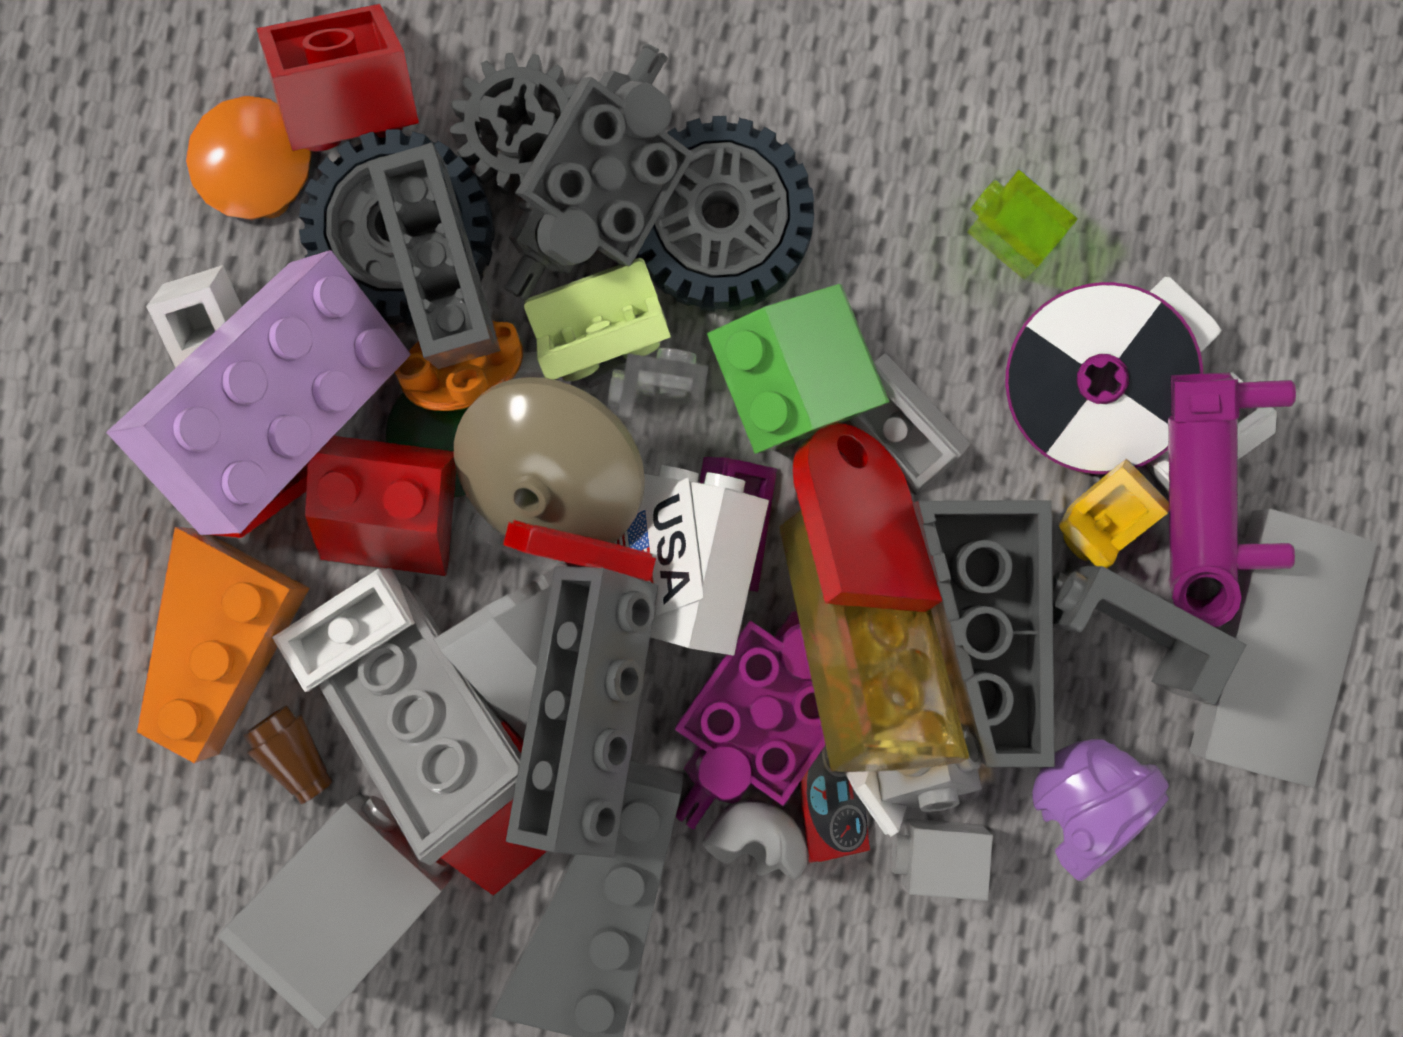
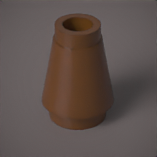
[243,705,333,804]

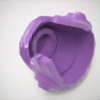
[1032,739,1169,881]

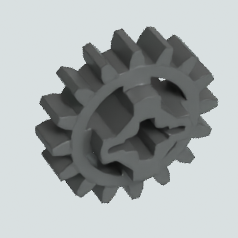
[450,53,578,195]

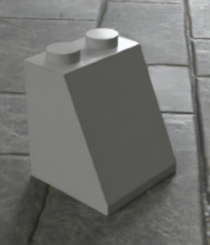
[217,793,452,1030]

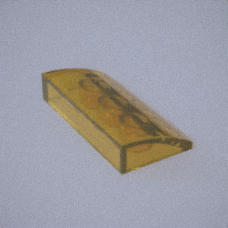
[779,509,969,772]

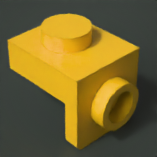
[1059,458,1169,569]

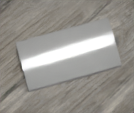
[1189,509,1377,788]

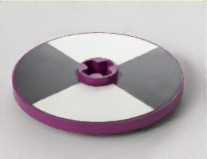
[1005,282,1203,474]

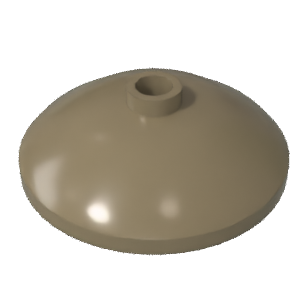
[454,377,645,543]

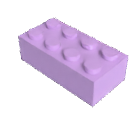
[106,250,411,535]

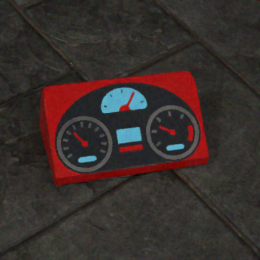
[799,723,870,863]

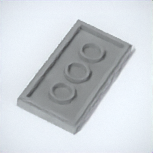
[318,583,521,866]

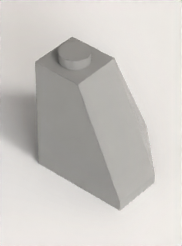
[434,562,585,740]

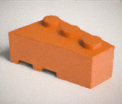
[137,527,310,764]

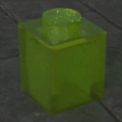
[967,170,1078,280]

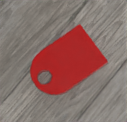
[792,423,942,612]

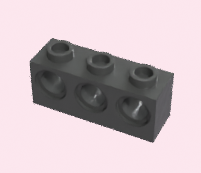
[367,142,501,369]

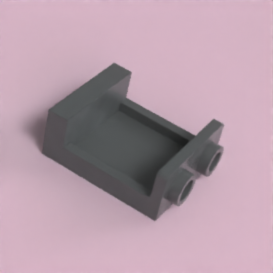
[1052,566,1247,705]

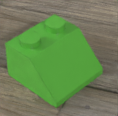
[707,284,890,454]

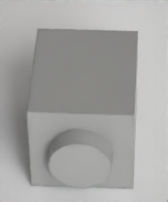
[892,818,993,901]

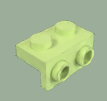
[524,258,671,381]

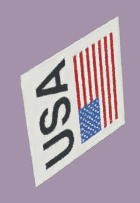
[614,477,704,618]

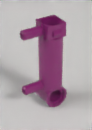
[1168,372,1296,627]

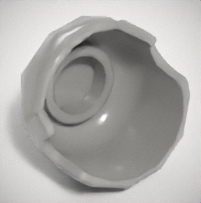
[701,800,807,880]

